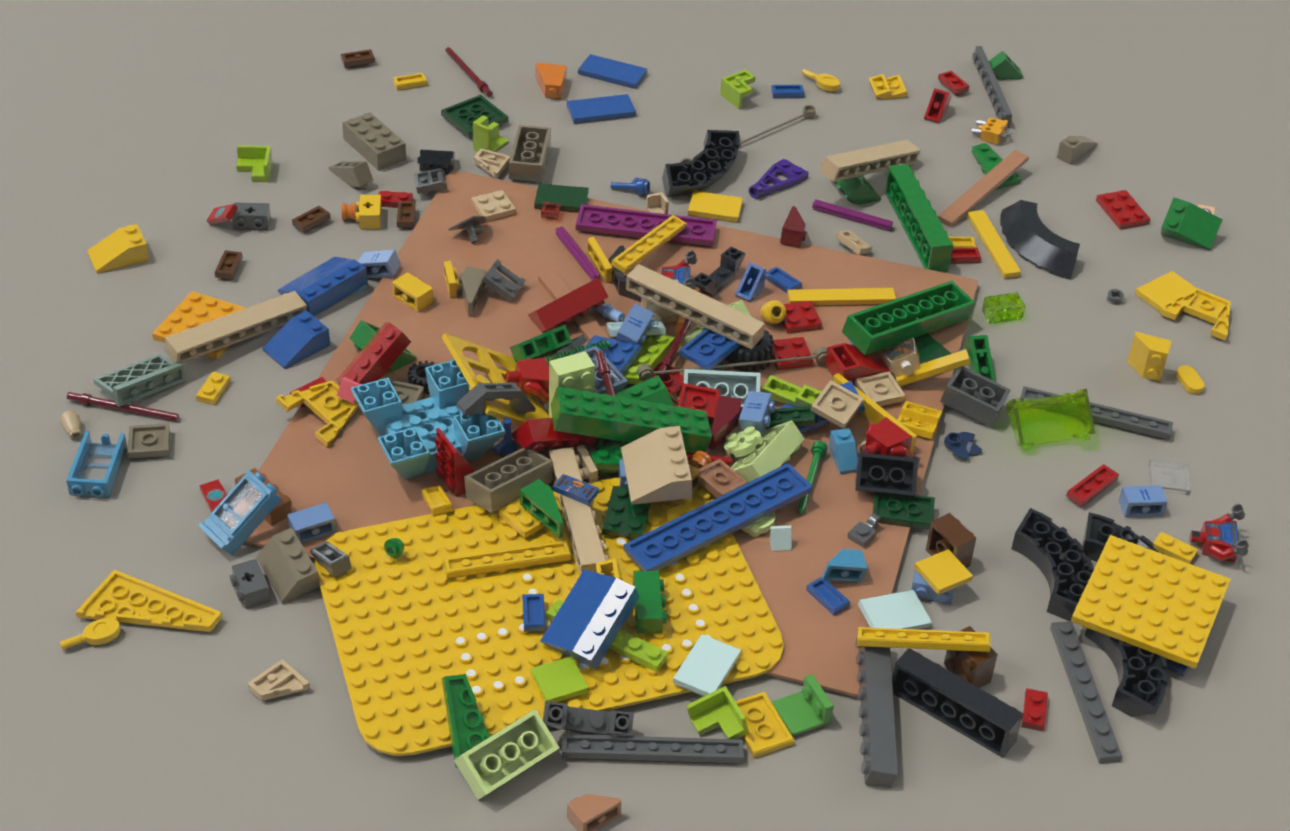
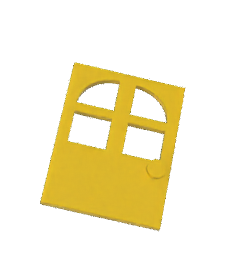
[442,333,550,426]

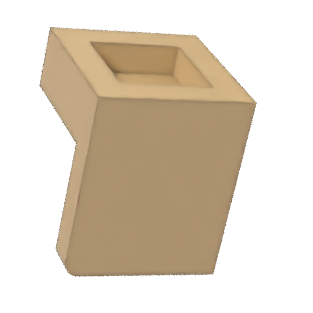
[646,192,669,214]

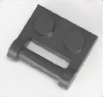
[414,168,447,194]
[481,259,526,302]

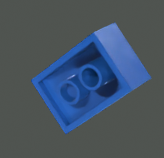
[263,311,330,369]

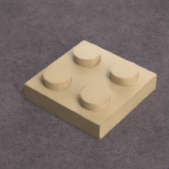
[471,190,516,221]
[855,371,906,406]
[810,380,864,429]

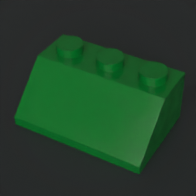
[834,175,881,205]
[349,320,417,371]
[615,376,674,406]

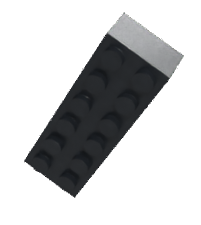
[892,648,1024,758]

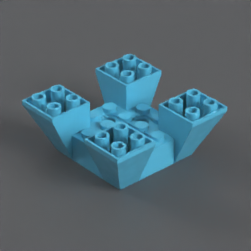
[351,360,505,479]

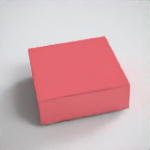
[336,377,361,403]

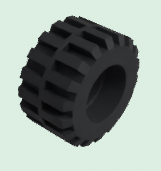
[726,330,774,372]

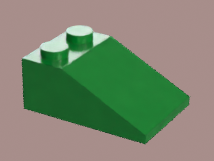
[1161,197,1223,250]

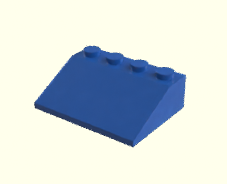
[278,257,368,316]
[540,569,639,670]

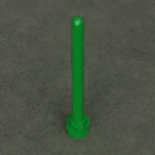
[797,441,828,514]

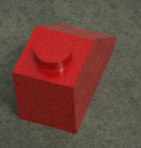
[924,88,952,123]

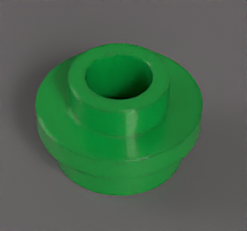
[384,538,404,558]

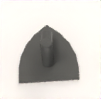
[448,216,487,243]

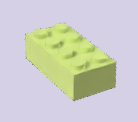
[549,351,595,418]
[454,709,559,800]

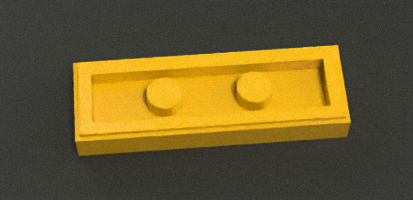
[587,237,613,283]

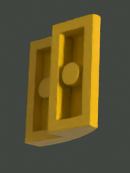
[869,74,908,99]
[897,401,942,439]

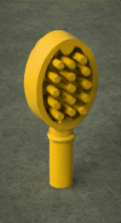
[802,69,840,92]
[59,618,121,650]

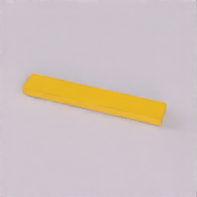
[967,210,1021,279]
[611,215,687,274]
[787,288,896,306]
[833,373,917,451]
[443,540,571,578]
[857,627,990,652]

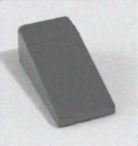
[310,541,352,577]

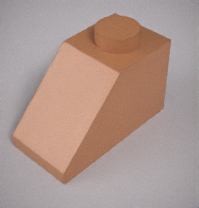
[567,794,622,831]

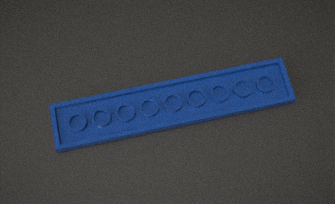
[624,463,813,571]

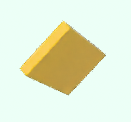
[688,191,743,222]
[1135,271,1197,312]
[735,691,795,758]

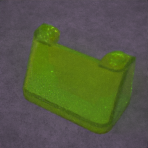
[1006,389,1096,450]

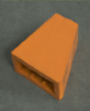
[535,62,567,99]

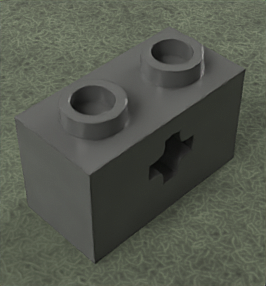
[232,202,271,230]
[230,559,271,609]

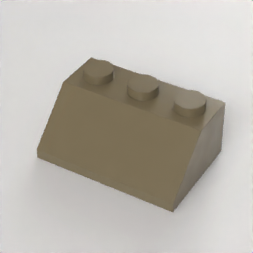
[257,528,320,604]

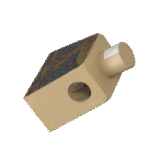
[880,338,921,377]

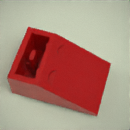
[825,343,892,384]
[435,428,475,497]

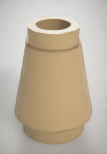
[60,410,82,440]

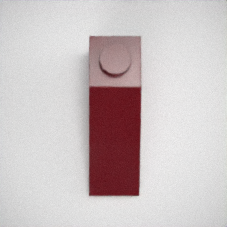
[780,206,808,247]
[709,395,743,449]

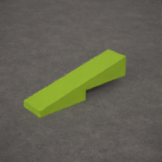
[762,375,822,407]

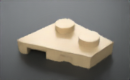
[474,148,510,179]
[247,659,310,701]

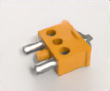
[971,117,1012,145]

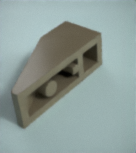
[1057,136,1098,164]
[328,161,373,188]
[459,266,487,317]

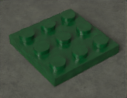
[441,95,508,138]

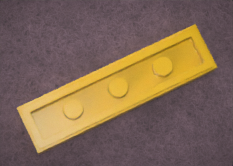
[896,350,971,386]

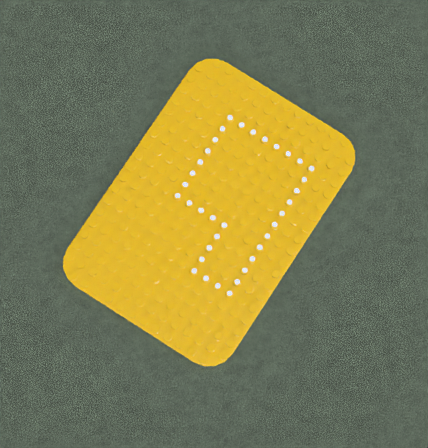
[315,477,784,756]

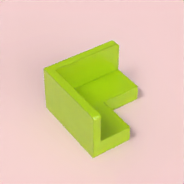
[720,70,756,109]
[473,115,509,152]
[236,145,272,182]
[686,686,749,739]

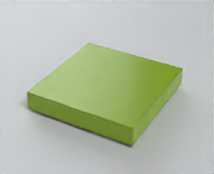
[531,656,589,703]

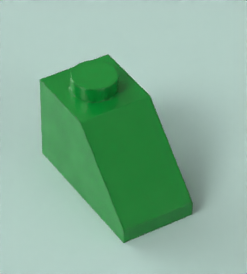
[989,51,1023,79]

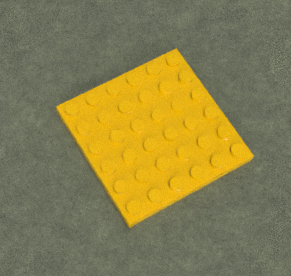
[1071,535,1231,669]

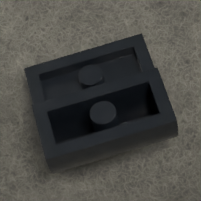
[417,149,455,172]

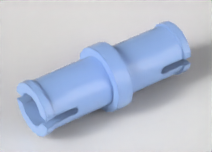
[590,303,625,322]

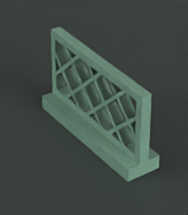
[93,354,186,407]

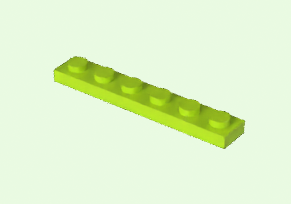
[546,599,668,672]

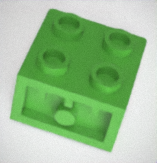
[772,674,834,736]

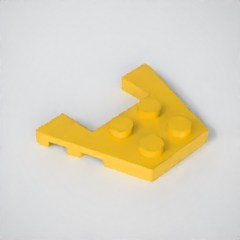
[1160,288,1231,341]
[276,380,358,448]

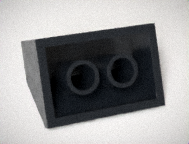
[855,452,918,497]

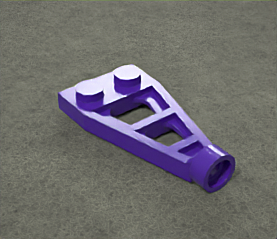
[749,158,809,199]

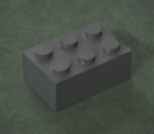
[940,366,1011,427]

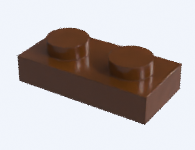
[341,49,375,67]
[397,201,416,228]
[292,206,331,233]
[215,250,243,280]

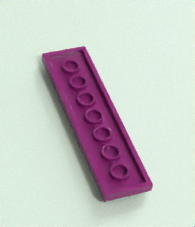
[575,204,717,246]

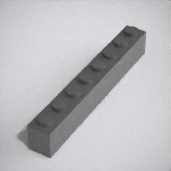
[855,627,898,788]

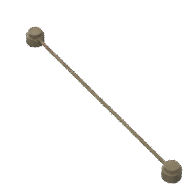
[681,105,816,162]
[637,347,827,381]

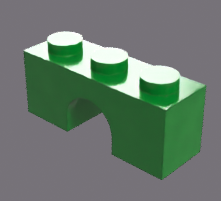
[510,325,572,362]

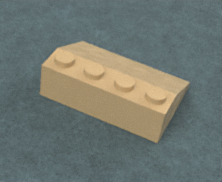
[621,426,692,505]

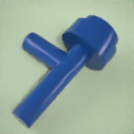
[611,177,650,195]
[492,418,518,458]

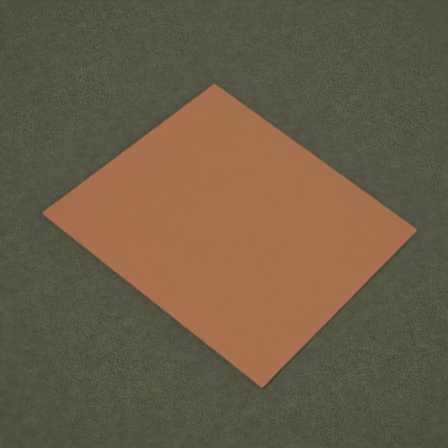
[225,170,978,698]

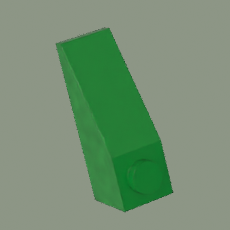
[964,335,996,382]
[520,479,563,538]

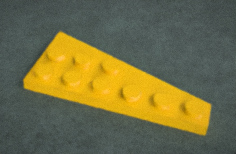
[76,570,223,632]

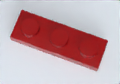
[1066,464,1119,507]

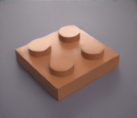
[699,459,748,498]

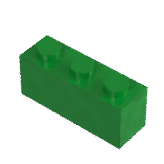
[633,571,667,633]

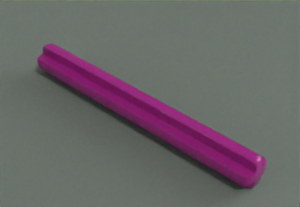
[812,199,893,231]
[556,226,601,280]

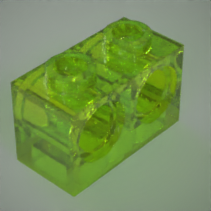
[982,292,1026,324]

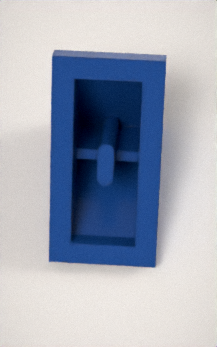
[735,262,766,302]

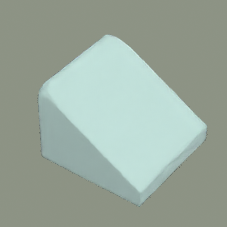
[769,525,792,551]

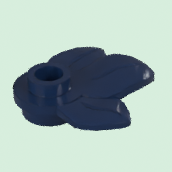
[944,432,982,460]

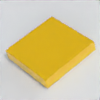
[914,549,973,595]

